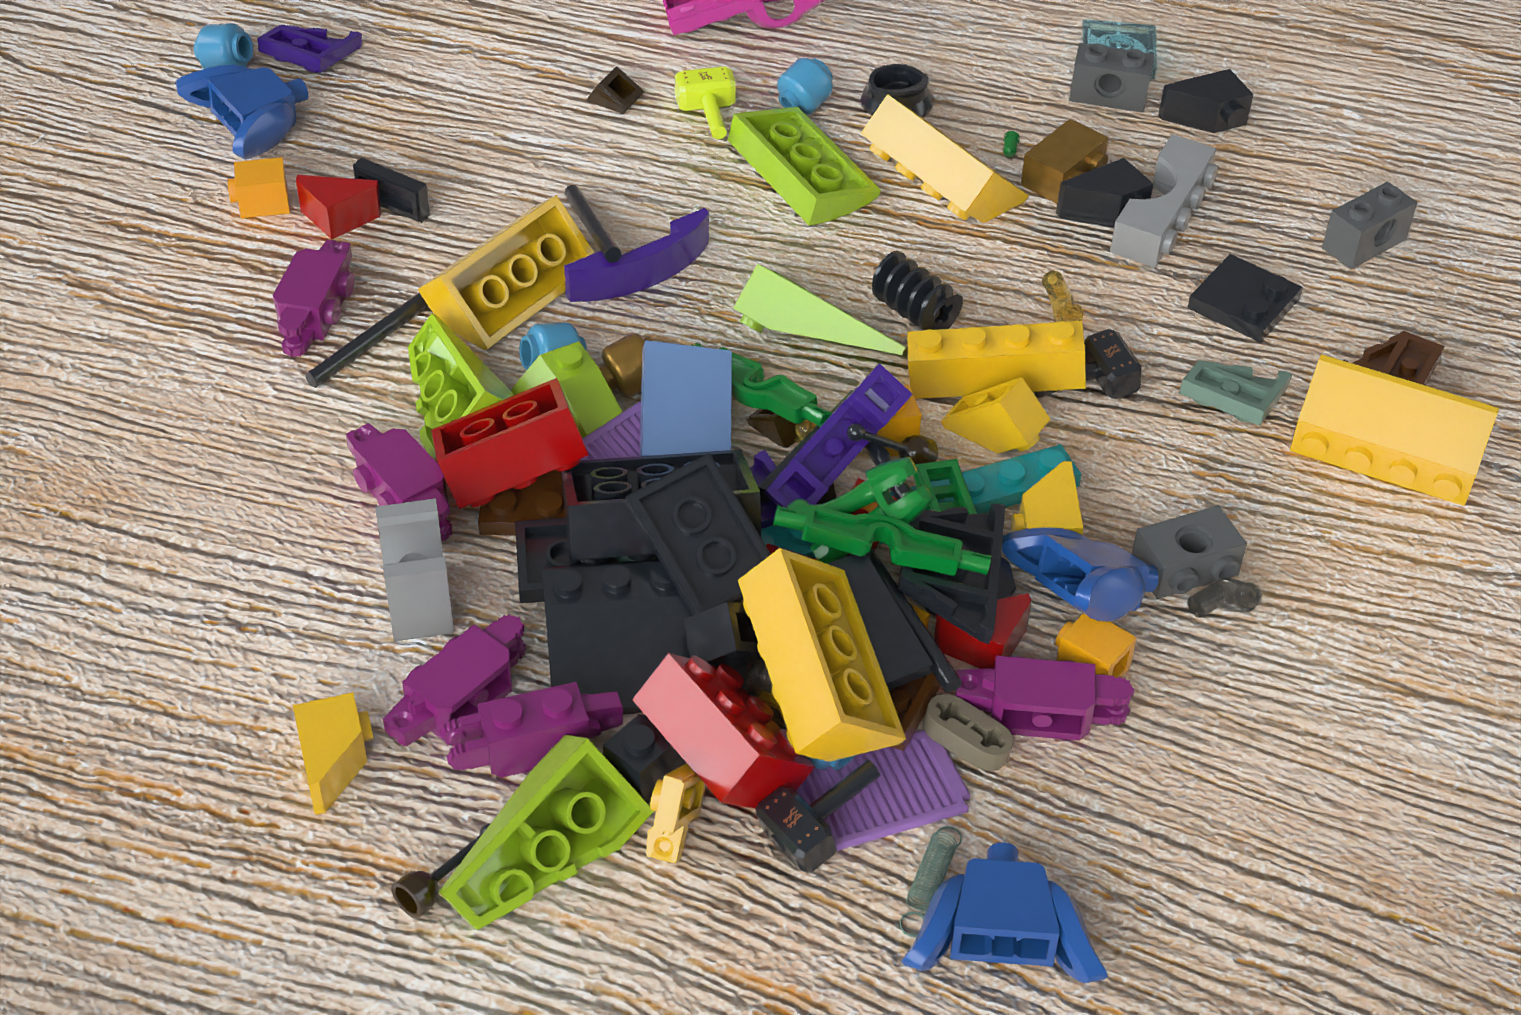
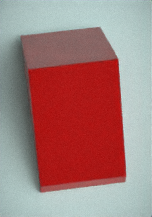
[296,175,381,240]
[934,593,1032,669]

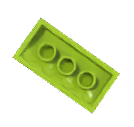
[728,106,881,226]

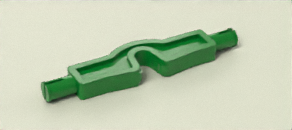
[691,343,832,427]
[773,505,991,576]

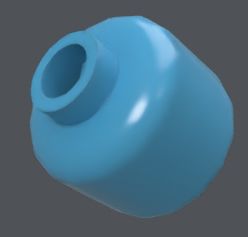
[194,23,253,69]
[777,58,833,114]
[519,322,587,370]

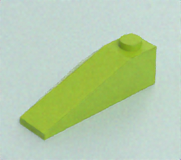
[733,264,908,356]
[408,313,514,463]
[511,341,623,438]
[438,735,654,930]

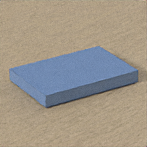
[640,340,732,456]

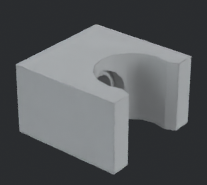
[375,498,454,642]

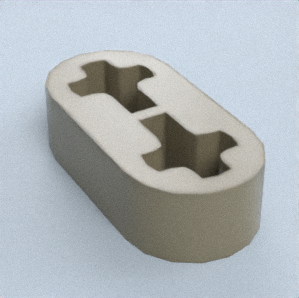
[923,694,1013,771]

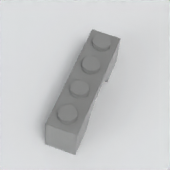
[1110,134,1218,268]

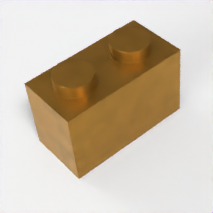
[1021,118,1109,204]

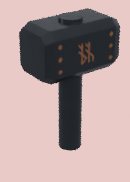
[1034,329,1141,399]
[755,760,881,873]

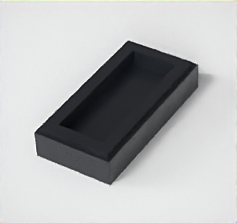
[353,157,430,223]

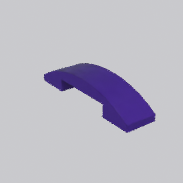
[564,208,709,302]
[763,363,912,508]

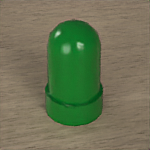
[1003,131,1020,157]

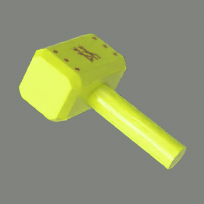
[675,66,736,139]

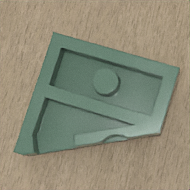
[1179,360,1292,426]

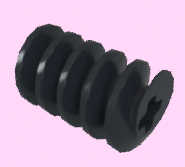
[872,250,963,331]

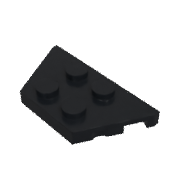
[898,504,1006,644]

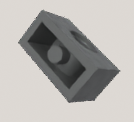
[1069,43,1154,113]
[1322,181,1418,270]
[1132,505,1247,599]

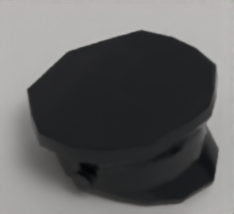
[860,64,932,118]

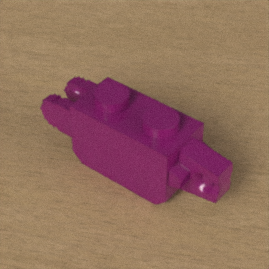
[272,240,355,358]
[346,423,452,542]
[383,614,526,747]
[954,656,1135,741]
[440,682,624,778]

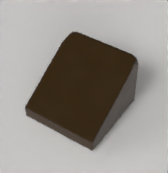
[587,66,645,114]
[746,409,814,448]

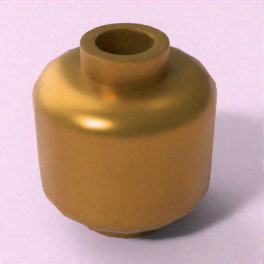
[599,333,653,397]

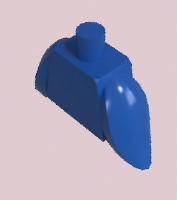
[175,65,308,160]
[1002,527,1159,622]
[901,842,1108,983]

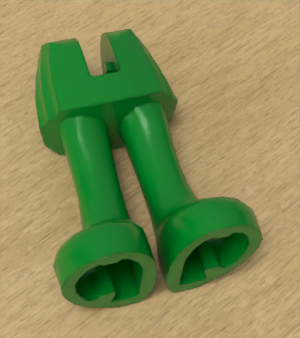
[787,457,934,564]

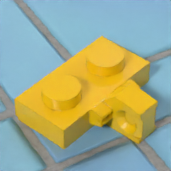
[646,763,706,863]

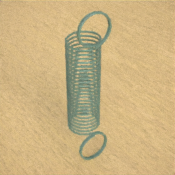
[899,826,962,937]

